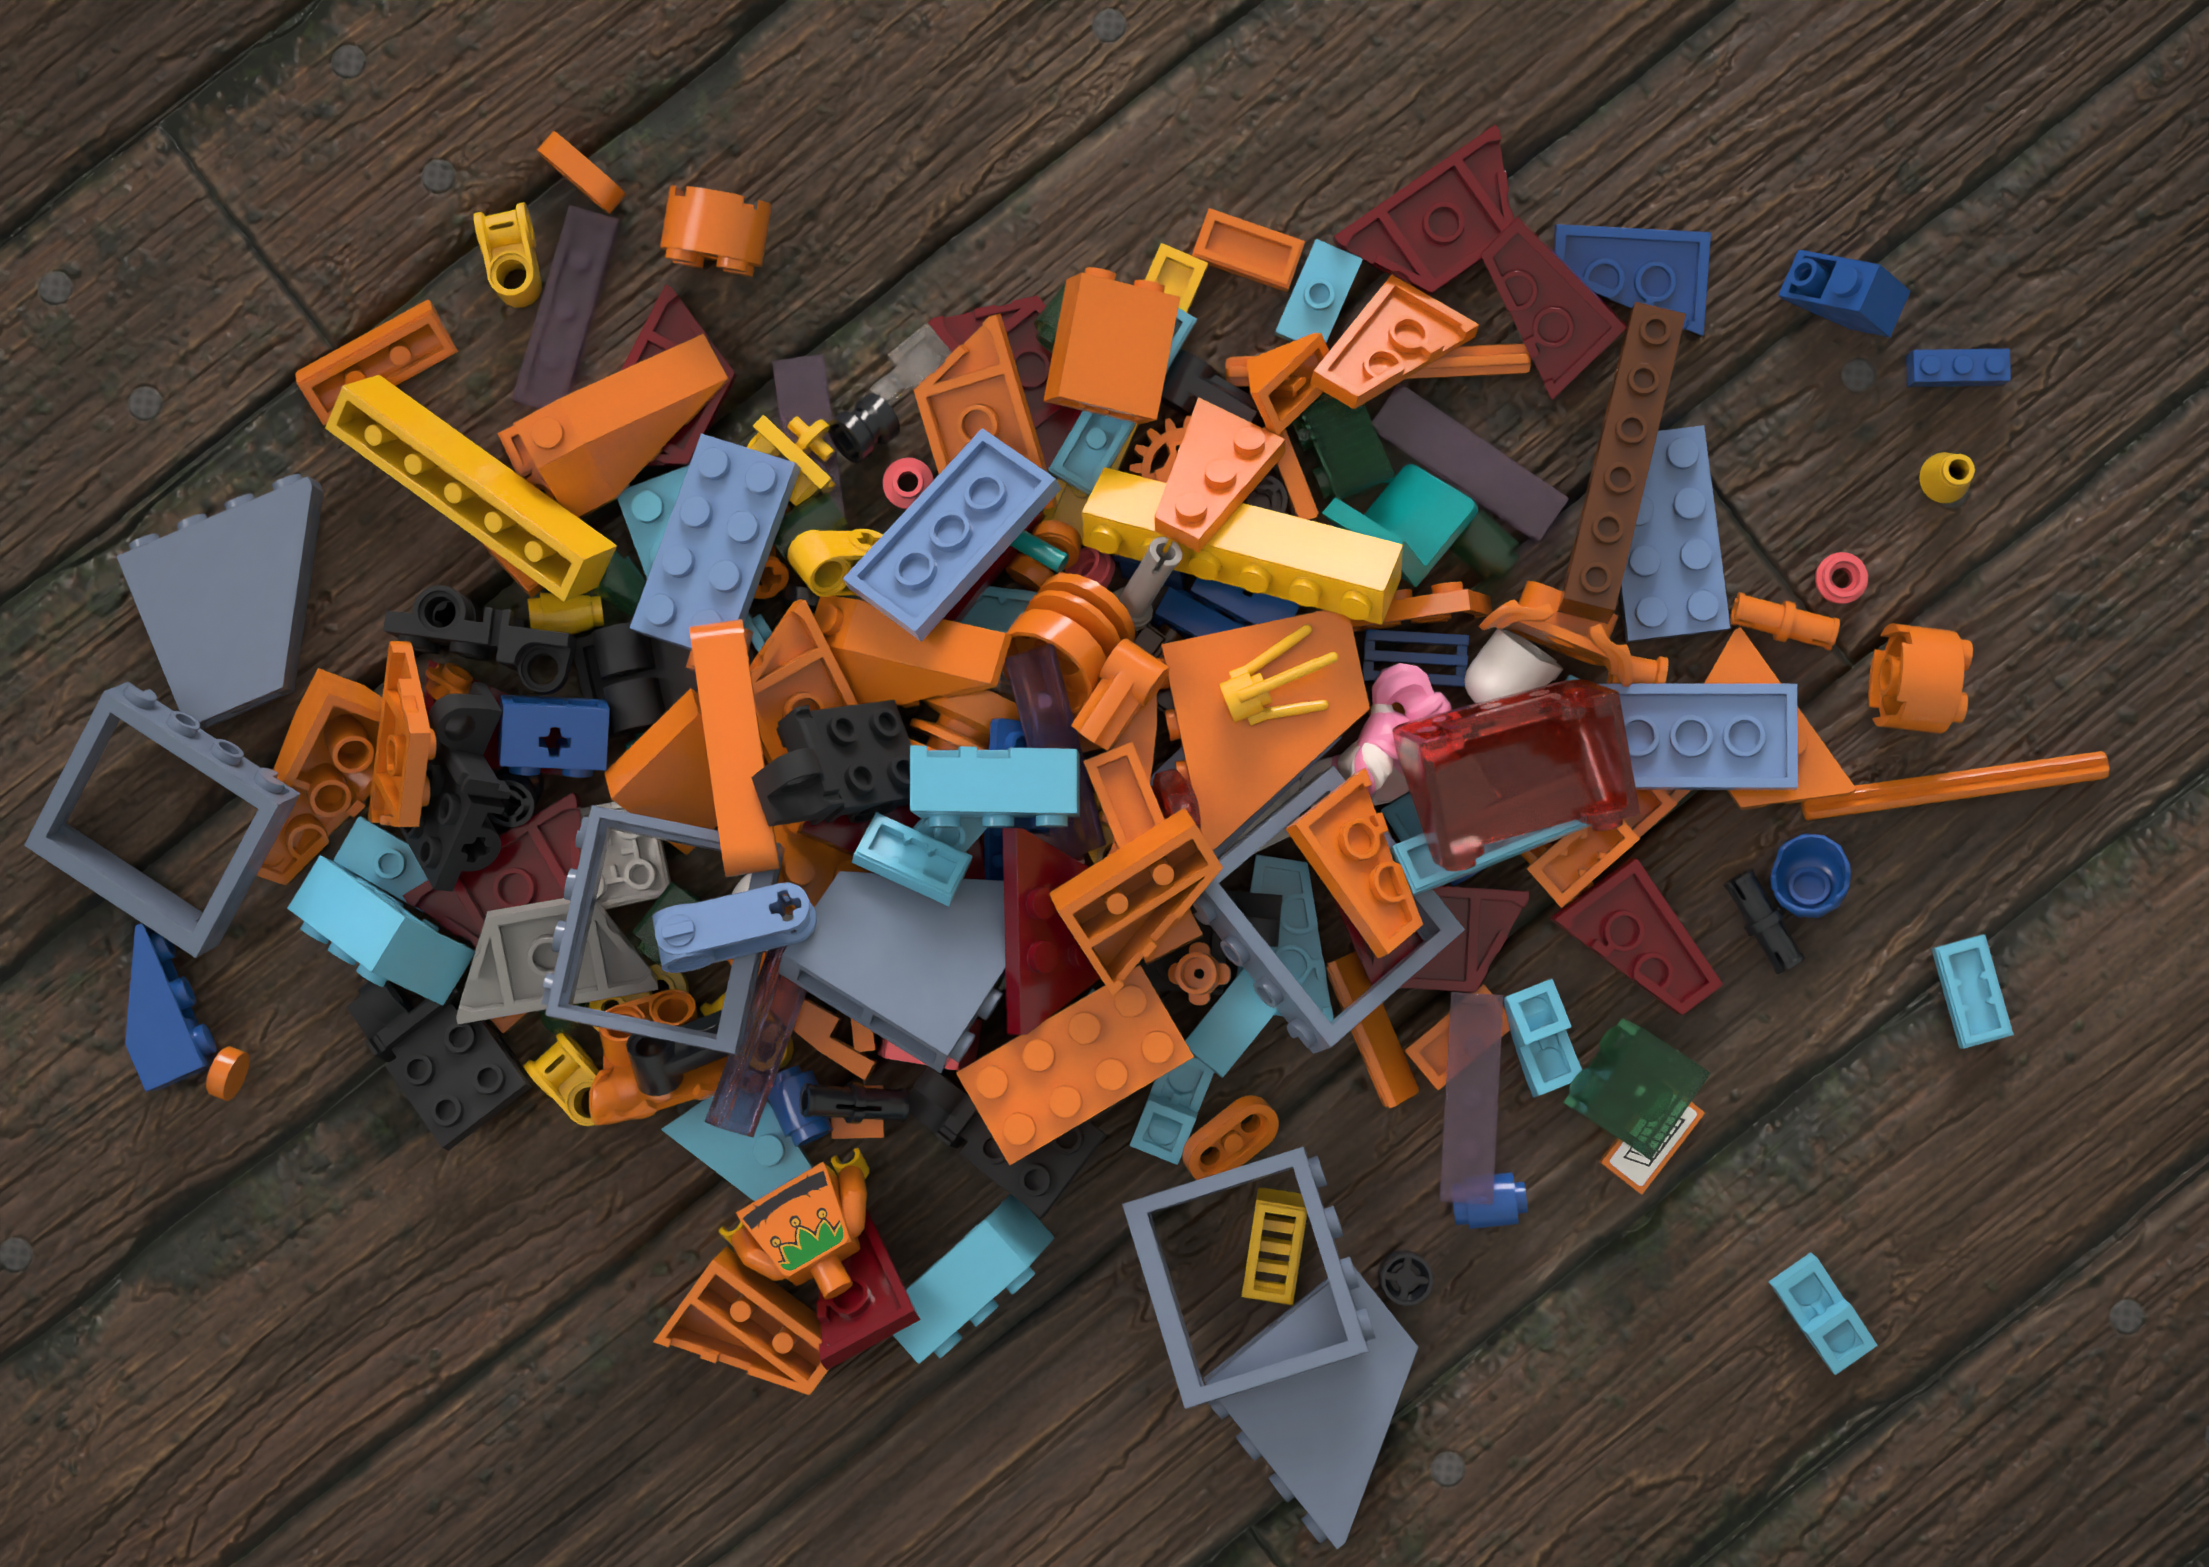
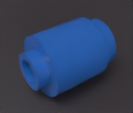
[765,1065,833,1147]
[1451,1172,1528,1229]

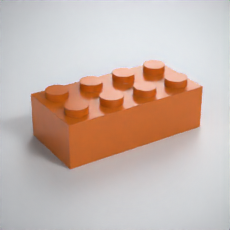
[956,965,1194,1165]

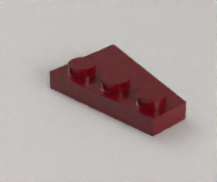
[1549,858,1723,1015]

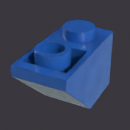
[1778,250,1911,337]

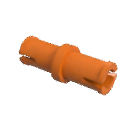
[1730,592,1840,651]

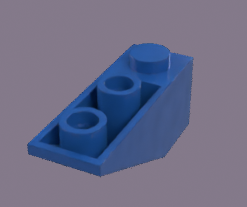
[125,923,217,1092]

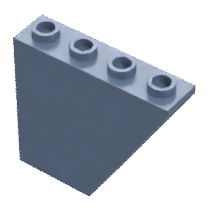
[116,474,324,730]
[778,871,1006,1073]
[1204,1267,1418,1549]

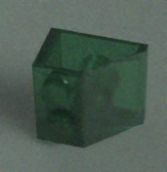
[1563,1018,1711,1160]

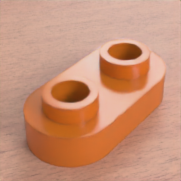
[1182,1095,1279,1180]

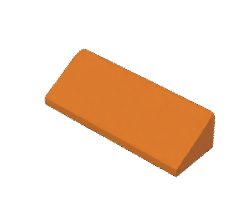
[295,300,458,426]
[1325,951,1419,1109]

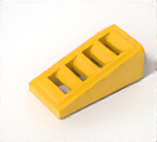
[1242,1188,1307,1305]

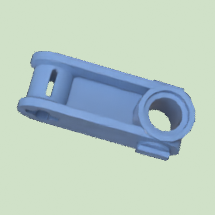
[652,882,817,973]

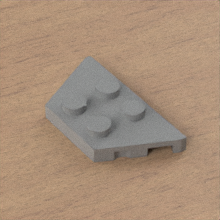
[456,898,658,1024]

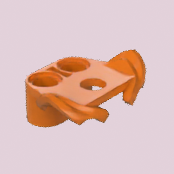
[1479,581,1633,687]
[589,989,749,1126]

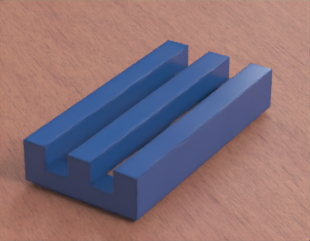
[1363,629,1469,688]

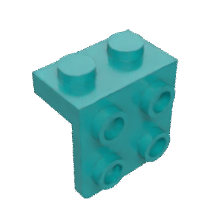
[1322,464,1478,587]

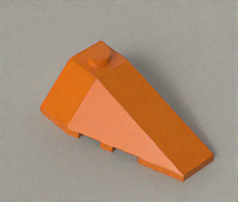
[513,334,729,519]
[814,596,1012,708]
[256,668,382,886]

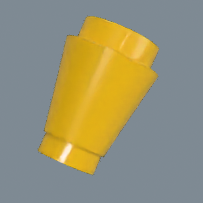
[1919,452,1975,503]
[527,592,604,635]

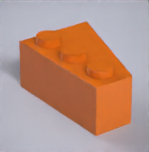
[1049,807,1223,998]
[653,1247,829,1395]

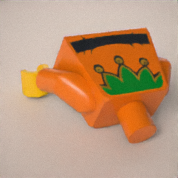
[719,1148,869,1299]

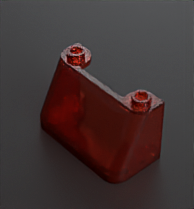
[1392,679,1640,871]

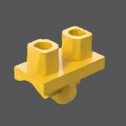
[747,415,836,509]

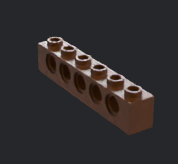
[1557,302,1686,624]

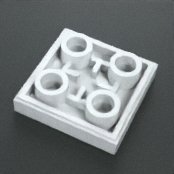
[582,802,674,910]

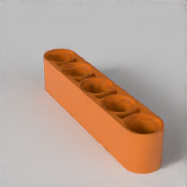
[689,619,780,877]

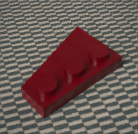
[1481,216,1627,400]
[817,1206,921,1370]

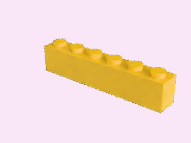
[325,375,617,602]
[1082,467,1403,625]

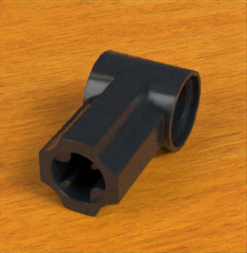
[1161,349,1259,423]
[626,1010,732,1096]

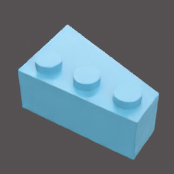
[910,745,1080,828]
[287,855,475,1006]
[893,1194,1055,1364]

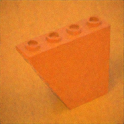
[1157,610,1370,851]

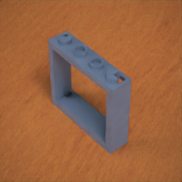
[24,682,300,958]
[1192,766,1465,1054]
[541,805,785,1056]
[1122,1147,1376,1409]

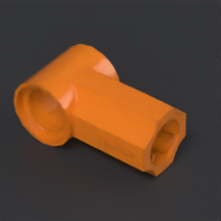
[1071,638,1170,751]

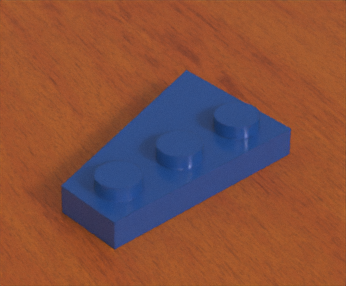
[1553,224,1711,336]

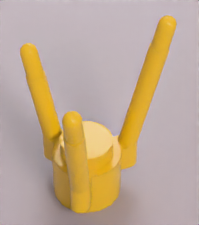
[1219,624,1338,726]

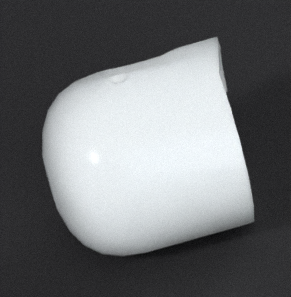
[1464,628,1563,720]

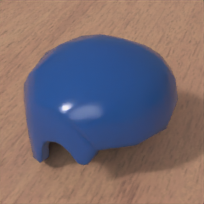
[1770,834,1851,918]

